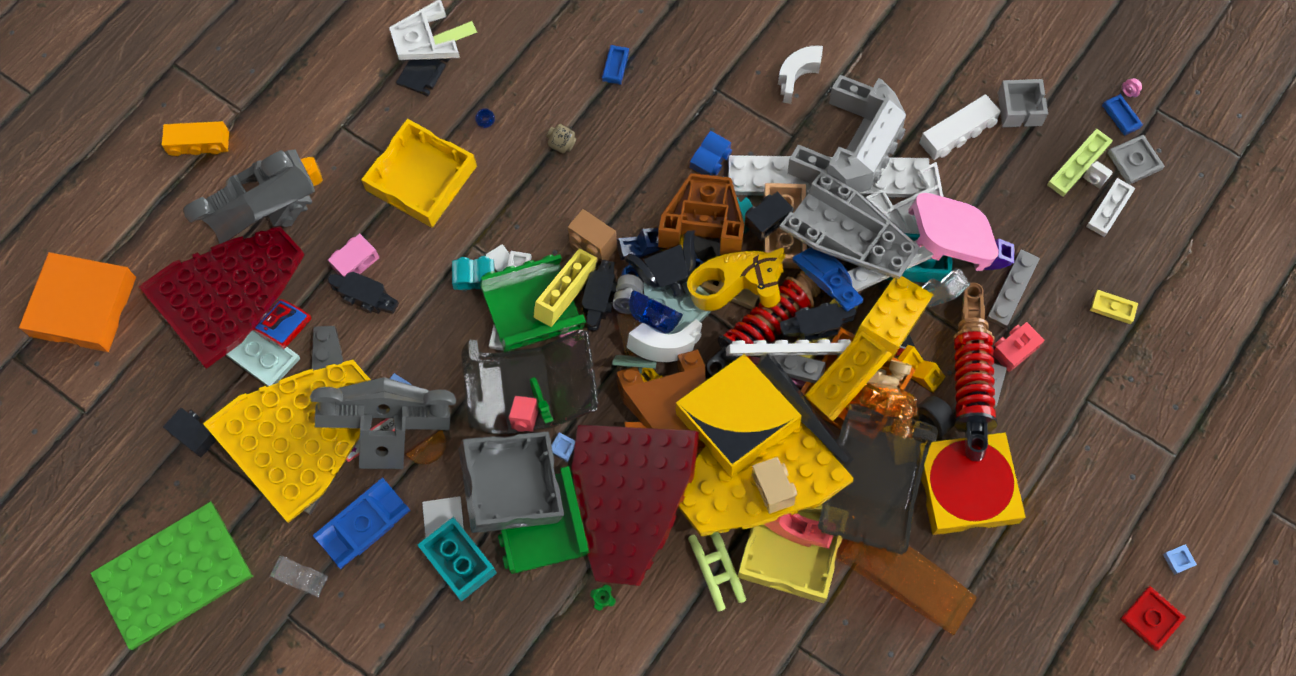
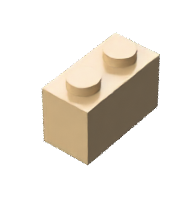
[752,457,797,514]

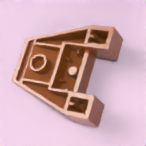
[658,173,744,255]
[617,349,705,430]

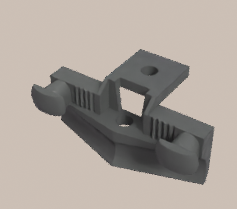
[183,149,315,244]
[310,377,456,469]

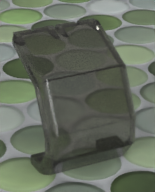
[461,330,599,434]
[818,404,938,555]

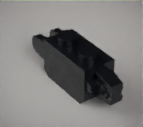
[582,260,617,332]
[328,272,399,314]
[780,303,856,341]

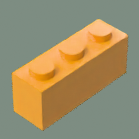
[162,121,229,156]

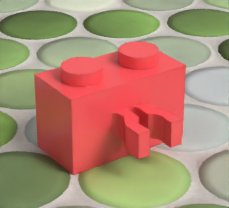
[993,322,1045,372]

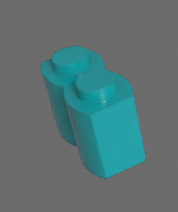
[452,256,495,290]

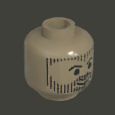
[546,124,577,154]

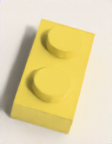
[1090,290,1138,324]

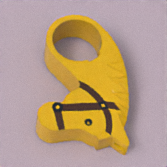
[687,248,786,311]

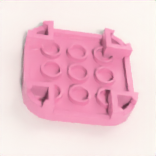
[909,193,998,271]

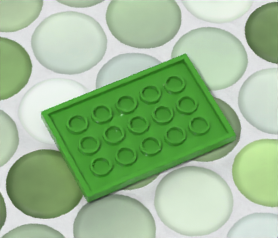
[91,502,253,650]

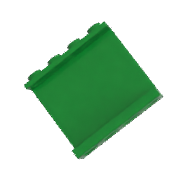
[480,254,586,352]
[498,466,589,574]

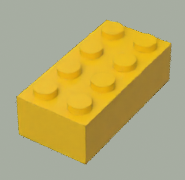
[853,276,934,362]

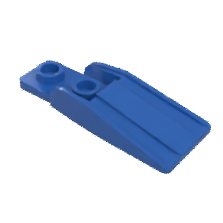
[792,247,863,311]

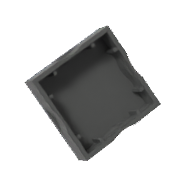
[458,432,564,533]

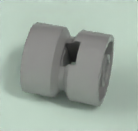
[613,275,644,314]

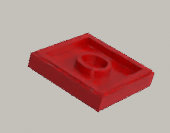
[1120,586,1186,651]

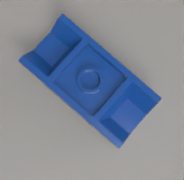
[313,478,411,569]

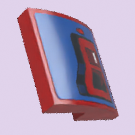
[253,299,312,350]

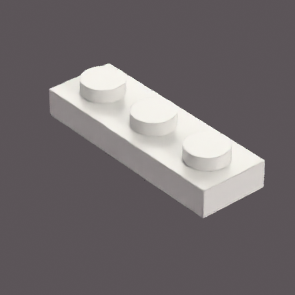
[1086,178,1135,237]

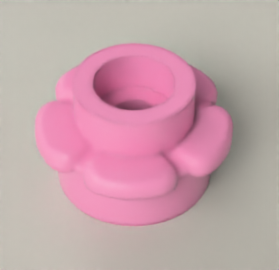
[1122,78,1142,97]

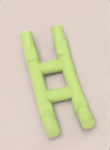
[688,532,746,611]

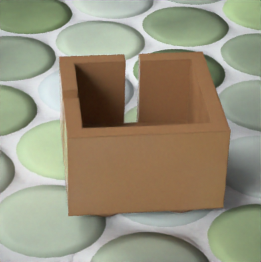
[568,209,617,264]

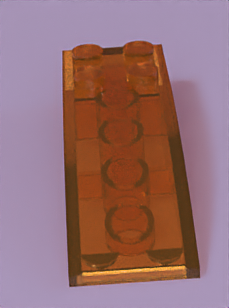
[839,517,977,635]

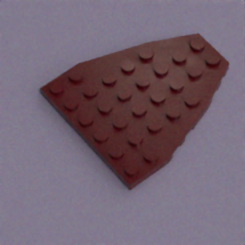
[138,226,305,369]
[572,425,699,586]

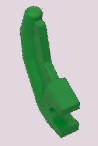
[530,377,553,424]

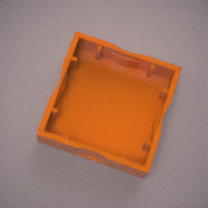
[19,252,136,352]

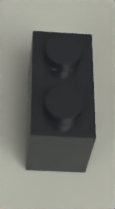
[744,191,794,241]
[163,408,217,458]

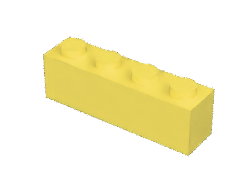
[534,248,597,327]

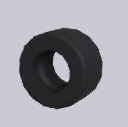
[913,396,956,439]

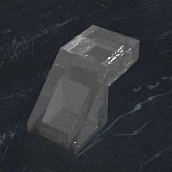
[922,268,971,308]
[270,556,328,597]

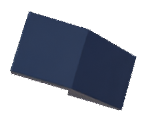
[617,228,663,260]

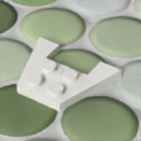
[389,0,460,60]
[865,162,943,234]

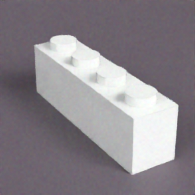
[919,94,1001,160]

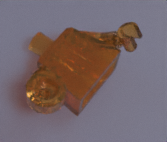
[846,382,918,438]

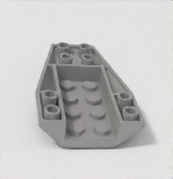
[779,171,920,279]

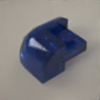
[629,290,683,334]

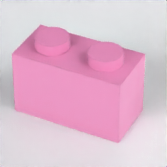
[328,234,379,277]

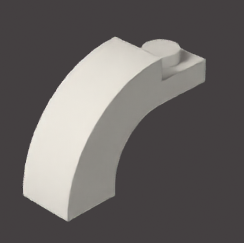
[778,46,823,104]

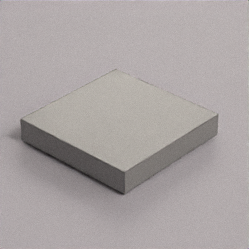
[1107,135,1165,185]

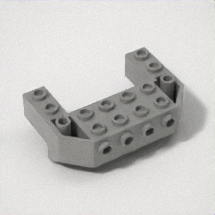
[787,75,906,193]

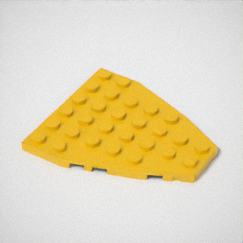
[203,360,371,523]
[678,422,854,536]

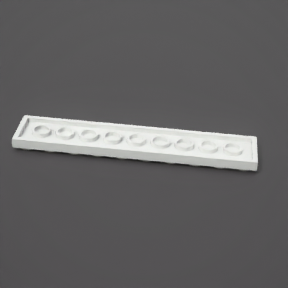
[729,155,929,197]

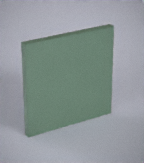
[612,355,657,375]

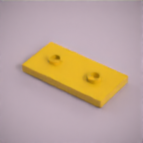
[805,331,892,421]

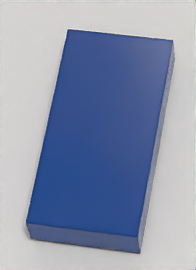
[602,45,629,85]
[1102,94,1143,136]

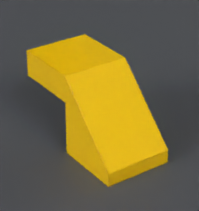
[898,345,945,393]

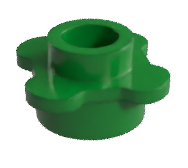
[590,585,616,611]

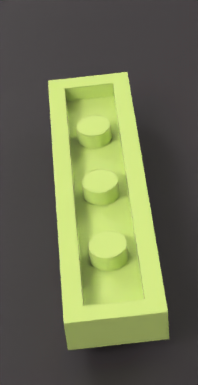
[1047,129,1113,197]

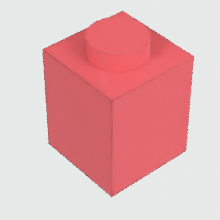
[509,396,539,432]

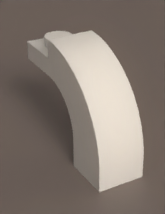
[627,319,702,362]

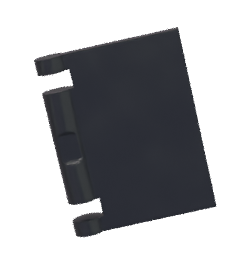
[396,58,450,97]

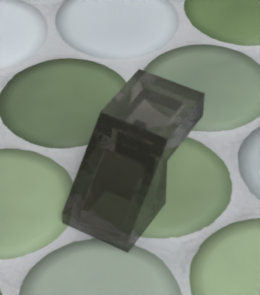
[694,235,722,260]

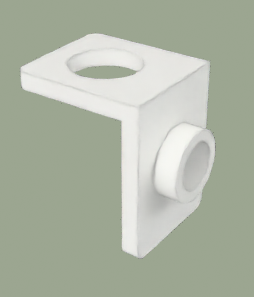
[1083,161,1113,189]

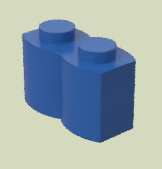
[690,131,732,176]

